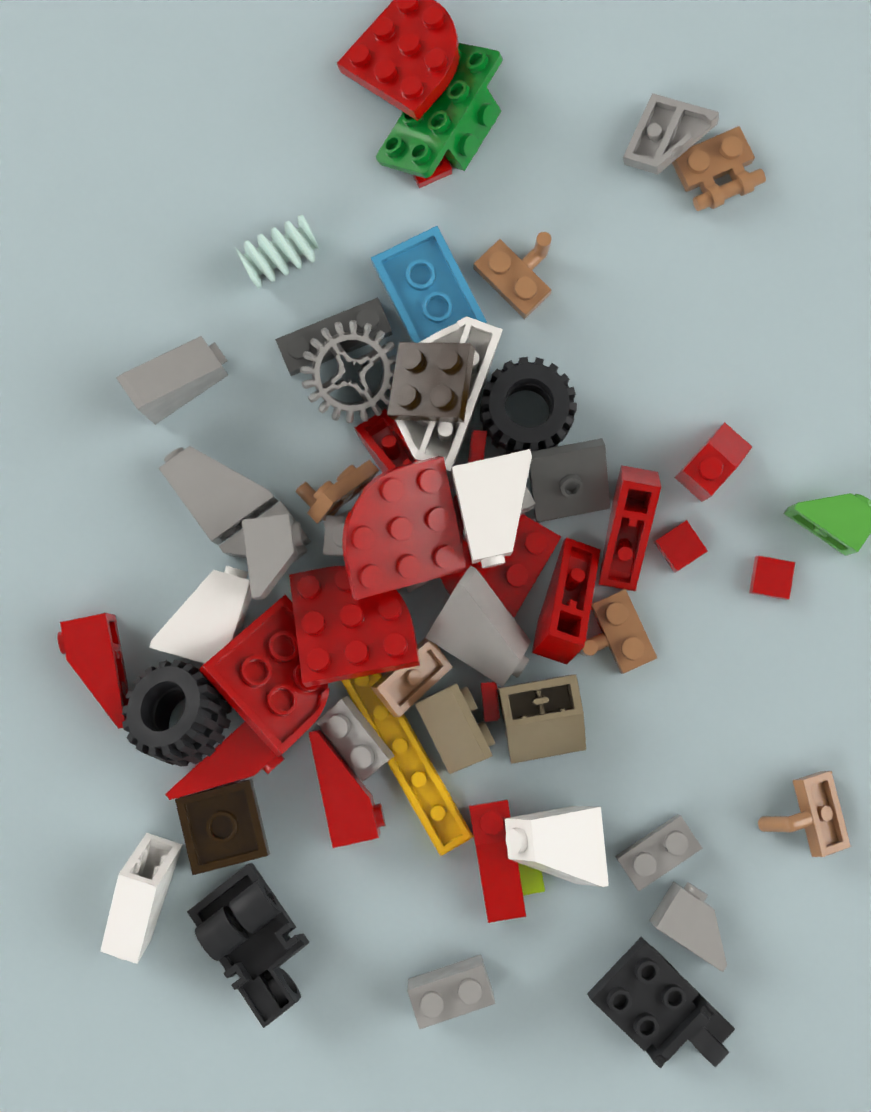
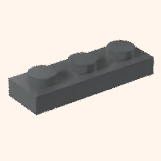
[275,297,393,376]

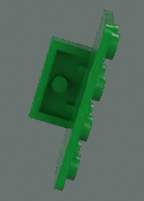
[376,43,503,178]

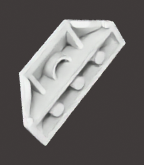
[395,317,503,472]

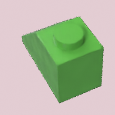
[783,493,871,556]

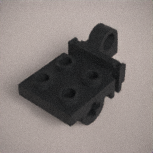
[187,863,309,1028]
[587,937,735,1068]

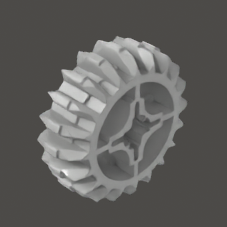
[300,320,397,423]

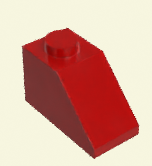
[674,422,752,502]

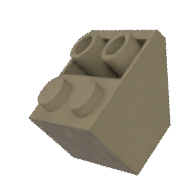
[497,674,586,764]
[415,683,496,774]

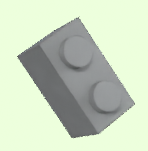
[407,954,495,1030]

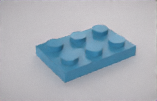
[371,226,487,343]

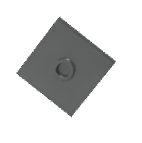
[529,438,610,523]

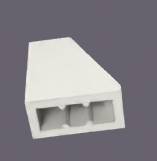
[452,449,532,568]
[149,566,252,664]
[505,806,609,887]
[100,833,183,964]

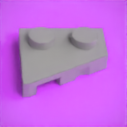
[623,93,719,175]

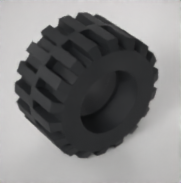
[480,357,577,454]
[122,660,232,767]

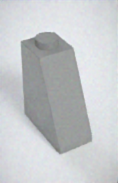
[116,336,228,425]
[159,446,278,545]
[425,565,531,687]

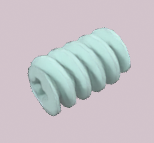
[235,215,320,288]

